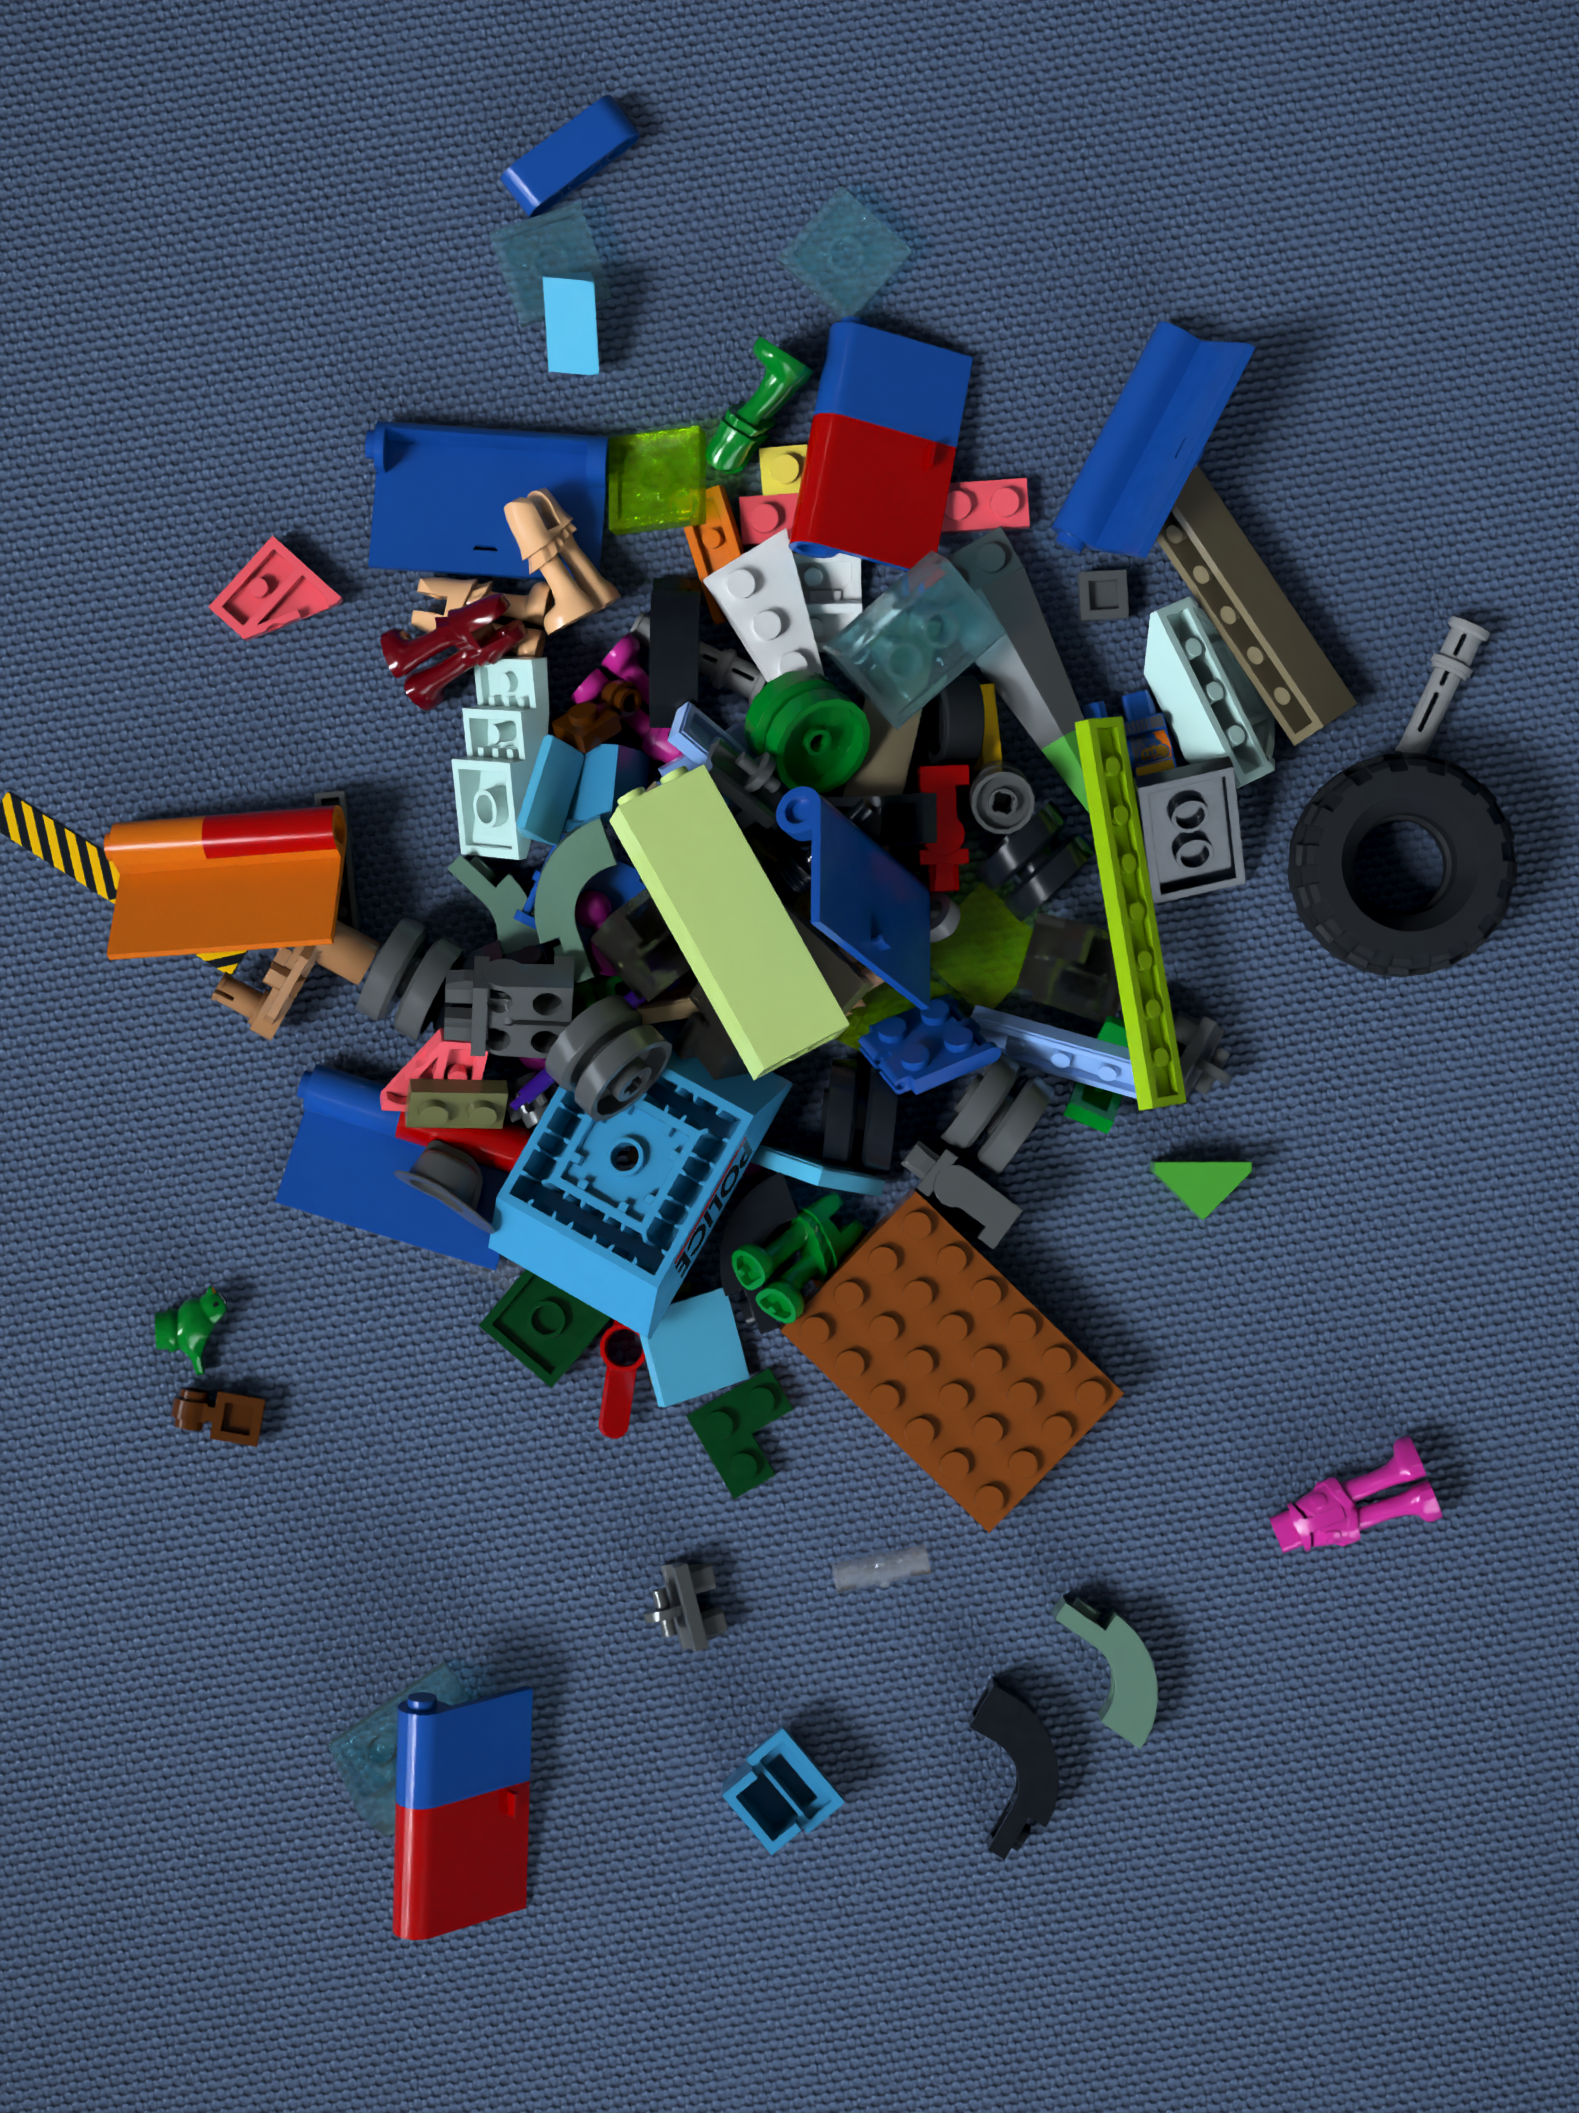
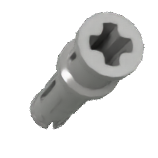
[630,611,767,705]
[1395,616,1490,754]

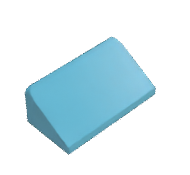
[542,272,599,375]
[516,734,584,845]

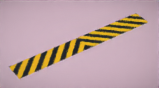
[0,792,247,975]

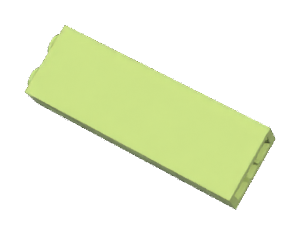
[609,764,850,1080]

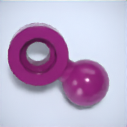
[575,890,639,977]

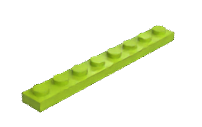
[1074,716,1187,1111]

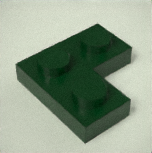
[686,1366,793,1499]

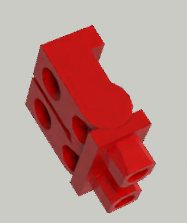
[916,765,969,892]

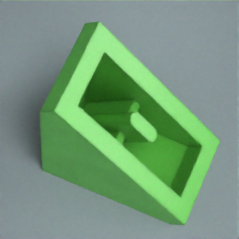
[1150,1160,1252,1220]

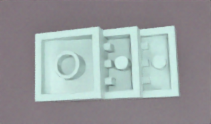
[452,656,549,860]

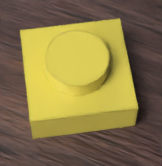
[759,444,807,496]

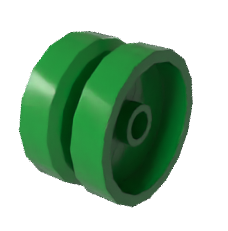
[744,669,871,794]

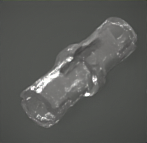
[831,1543,932,1594]

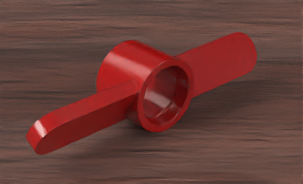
[599,1320,646,1439]

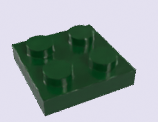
[478,1269,612,1388]

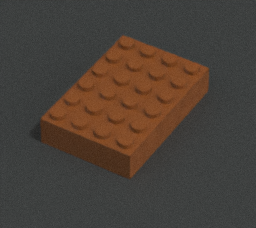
[779,1187,1124,1533]

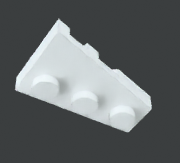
[703,528,824,683]

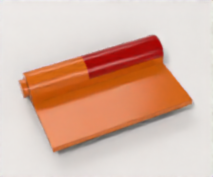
[104,805,347,960]

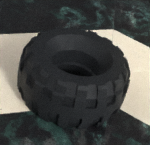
[1287,752,1518,977]

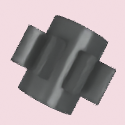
[506,1070,558,1129]

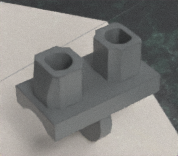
[704,738,784,830]
[1174,1013,1233,1106]
[643,1561,728,1652]

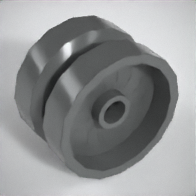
[356,916,466,1042]
[545,994,672,1122]
[940,1051,1056,1176]

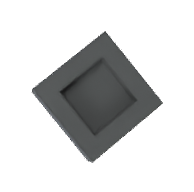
[1077,569,1129,622]

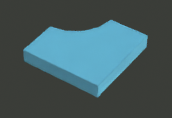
[750,1144,885,1197]

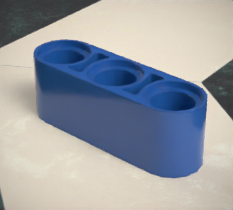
[500,95,641,219]

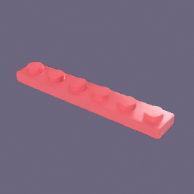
[739,478,1030,547]

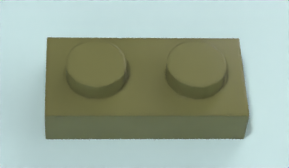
[404,1079,508,1129]

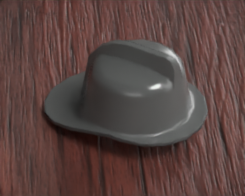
[393,1140,495,1234]

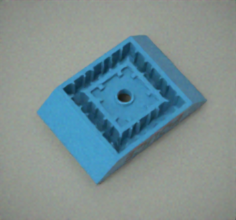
[488,1020,793,1339]

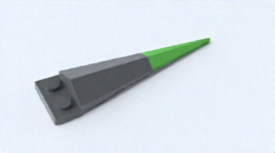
[917,526,1089,813]

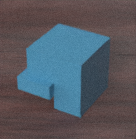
[562,739,650,833]
[722,1725,845,1855]

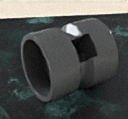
[967,761,1035,834]

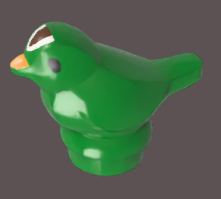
[155,1286,227,1375]

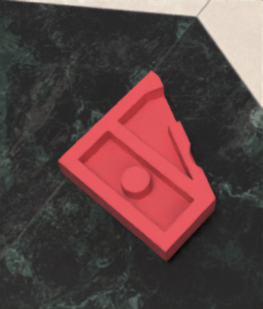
[209,535,343,641]
[380,1028,488,1112]

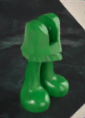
[705,336,814,474]
[731,1192,865,1324]

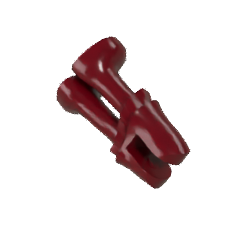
[380,593,528,711]

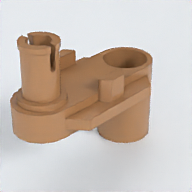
[210,919,381,1041]

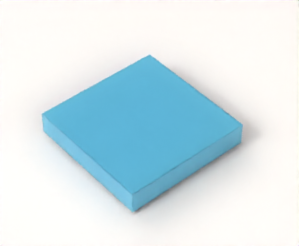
[639,1286,750,1407]

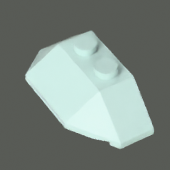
[1144,596,1275,789]

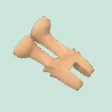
[504,487,621,635]
[411,577,554,657]

